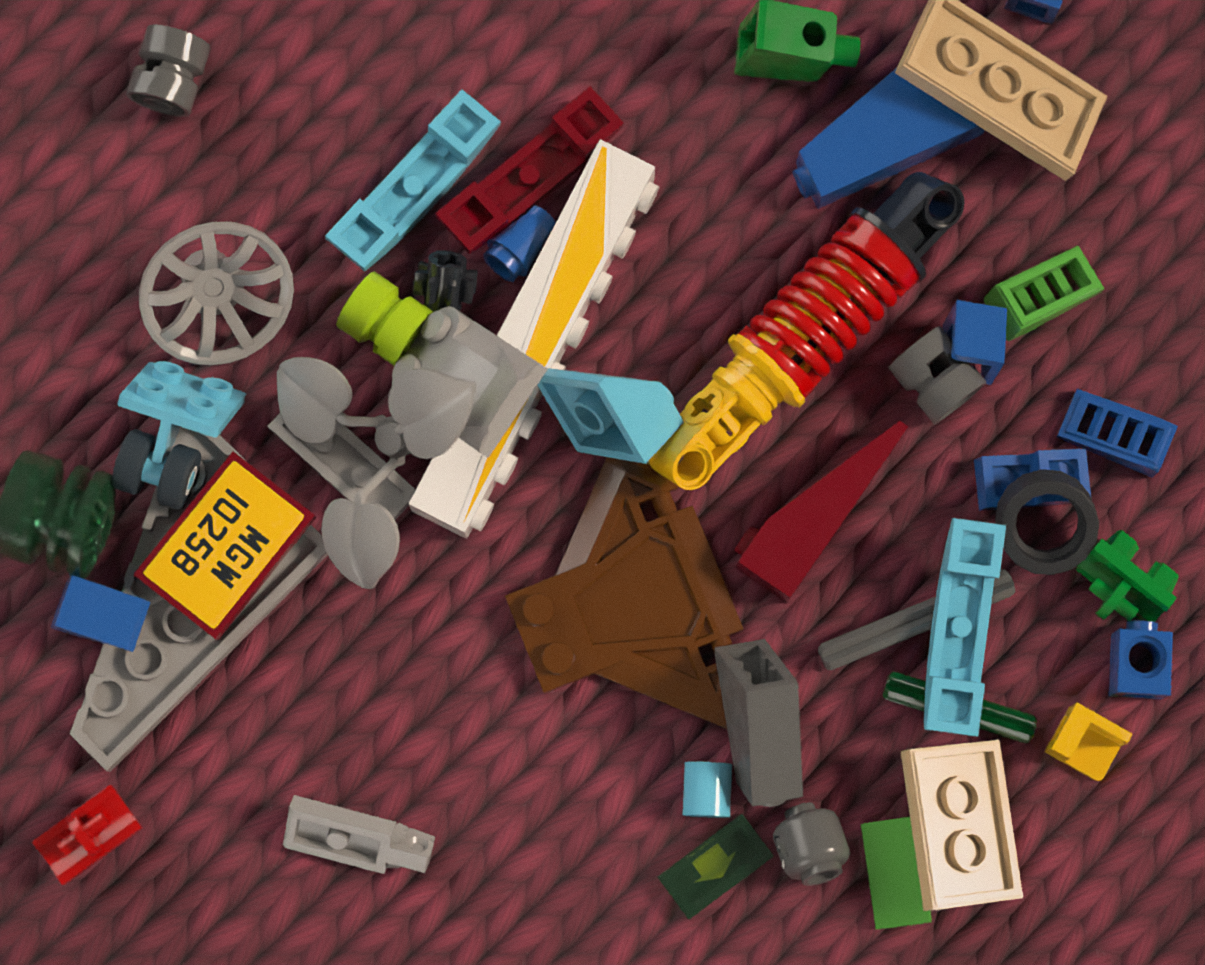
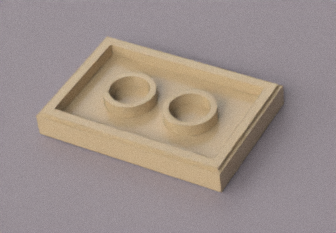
[901,740,1023,911]

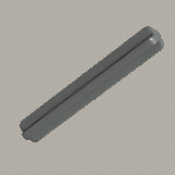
[818,569,1016,670]

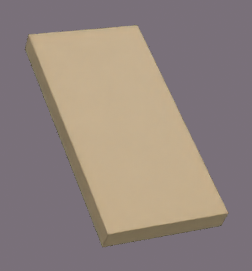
[895,0,1107,181]

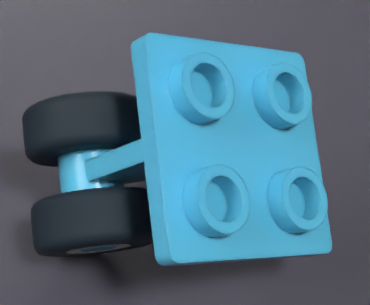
[112,361,246,509]

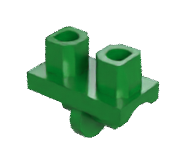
[1075,530,1179,622]

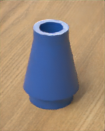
[483,205,556,282]

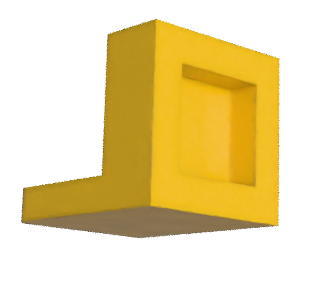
[1044,703,1133,781]

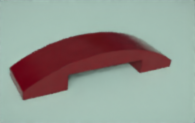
[435,86,624,254]

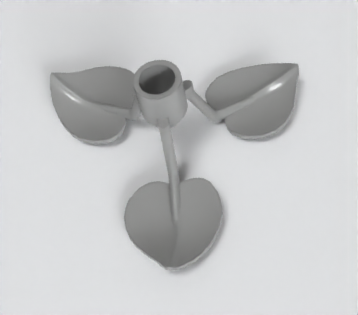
[277,357,477,589]

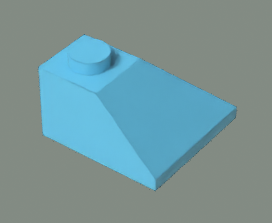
[537,368,684,464]

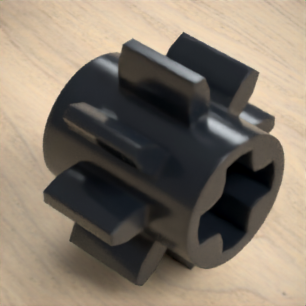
[412,251,478,312]

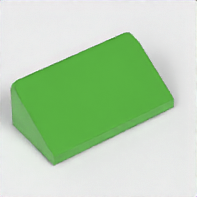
[860,817,932,930]

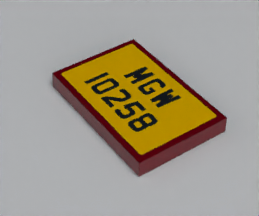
[133,451,316,641]

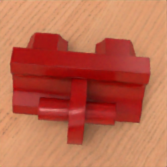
[32,785,143,885]

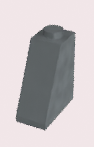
[715,639,803,807]

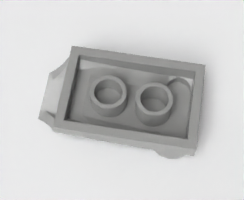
[392,306,548,458]

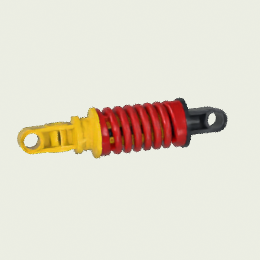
[649,172,965,490]

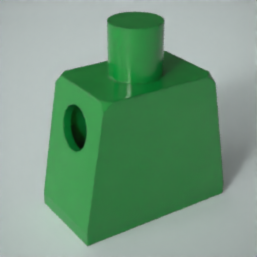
[735,0,861,82]

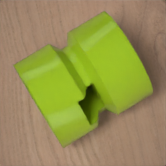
[336,271,433,366]

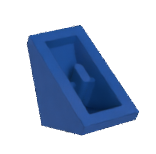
[50,575,151,652]

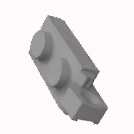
[283,795,435,874]

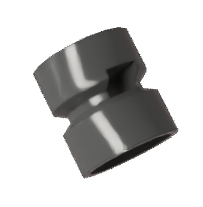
[126,25,211,117]
[888,326,986,425]

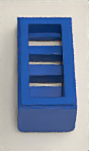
[1056,389,1178,478]

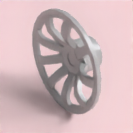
[139,222,294,365]

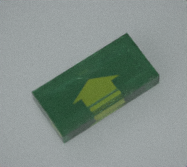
[657,814,774,920]

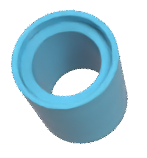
[682,762,732,818]

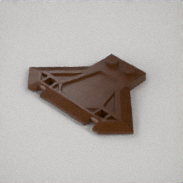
[505,457,744,729]

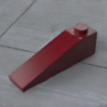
[734,421,908,603]

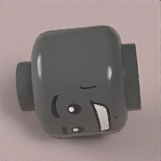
[773,802,850,886]

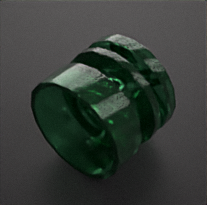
[0,450,116,579]

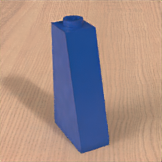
[793,68,985,209]

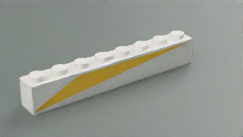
[409,139,659,539]

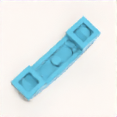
[325,89,501,272]
[924,518,1006,736]

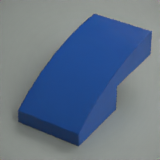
[974,449,1091,511]

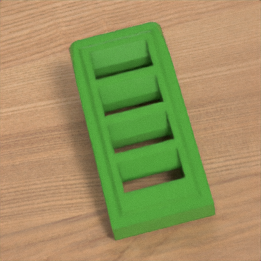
[984,245,1104,341]

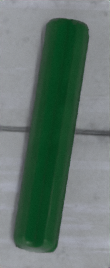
[883,672,1037,743]

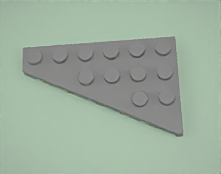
[70,427,328,772]

